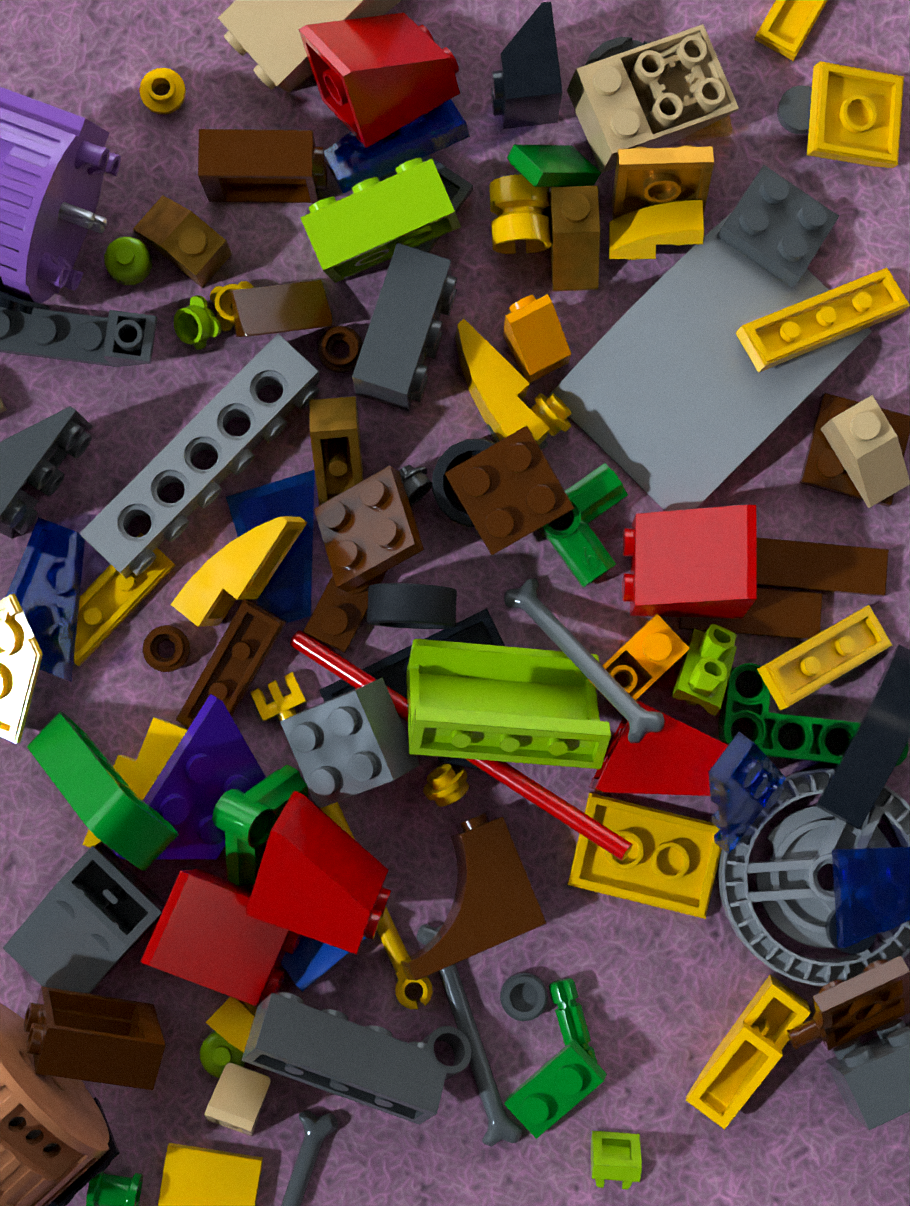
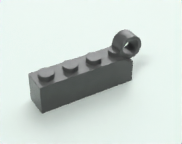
[241,992,472,1125]

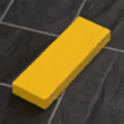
[44,533,175,667]
[757,605,892,710]

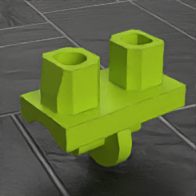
[672,624,737,716]

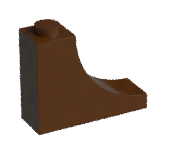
[400,812,547,981]

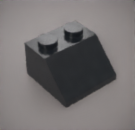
[491,1,563,129]

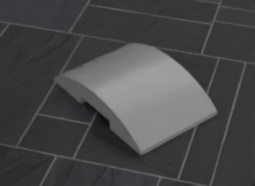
[548,213,872,511]

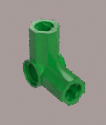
[539,463,628,588]
[212,764,308,887]

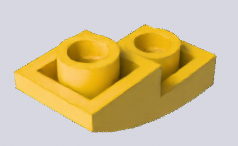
[609,200,704,260]

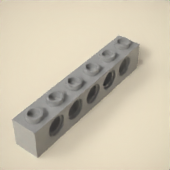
[79,334,320,578]

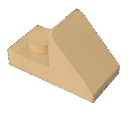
[204,1063,271,1137]

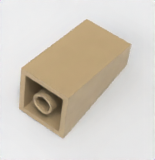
[218,0,401,92]

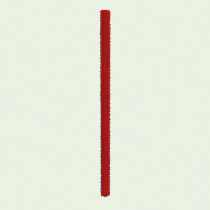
[290,630,633,861]

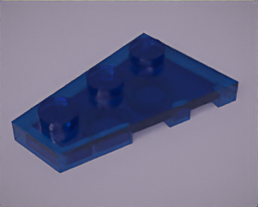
[324,99,470,194]
[226,470,315,625]
[6,517,85,682]
[708,732,786,854]
[832,847,910,948]

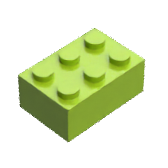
[300,157,461,283]

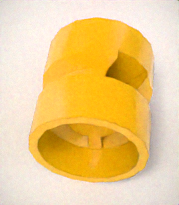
[489,174,552,254]

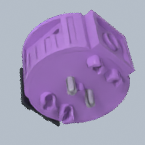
[0,87,121,315]

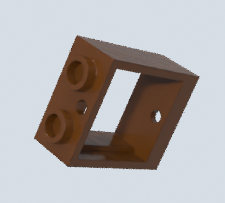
[198,129,327,203]
[24,986,166,1090]

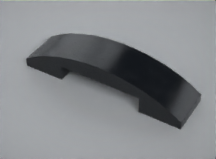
[815,644,910,829]

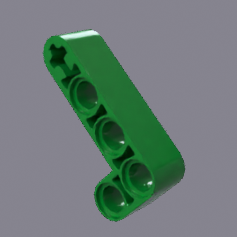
[718,663,909,767]
[27,711,179,871]

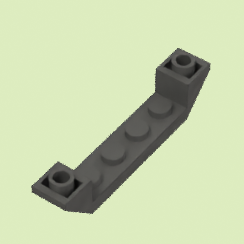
[0,307,157,367]

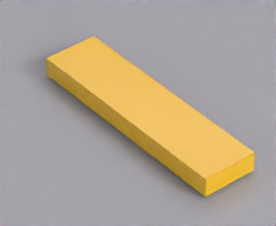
[735,268,910,373]

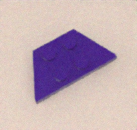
[112,694,266,859]

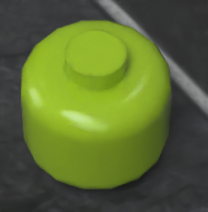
[104,236,152,285]
[200,1031,246,1078]

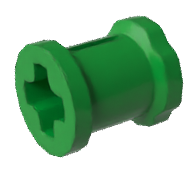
[86,1171,143,1206]

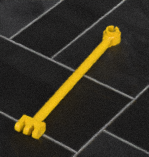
[250,672,433,1009]

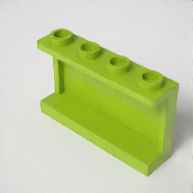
[407,639,611,769]

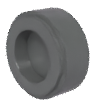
[777,85,812,134]
[500,972,548,1021]

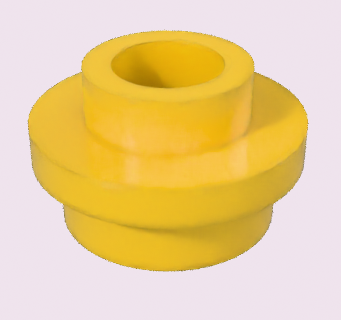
[139,68,186,115]
[530,393,572,436]
[423,764,469,807]

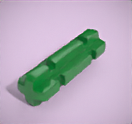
[549,978,597,1063]

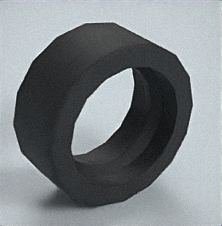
[432,439,496,527]
[367,583,457,629]

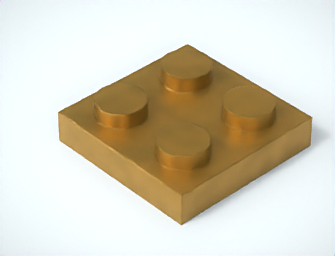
[612,145,714,220]

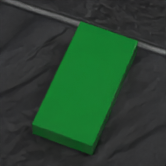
[507,144,601,187]

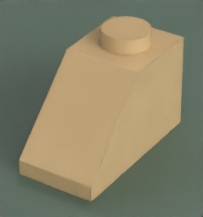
[821,395,910,508]

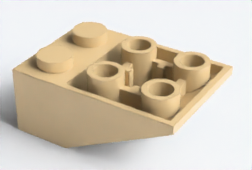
[567,24,739,173]

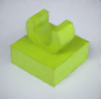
[591,1131,642,1190]

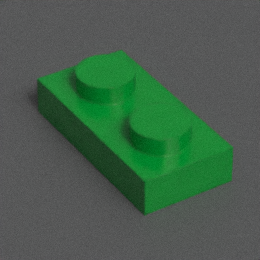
[504,1039,607,1139]

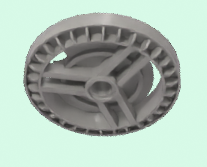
[718,769,910,986]

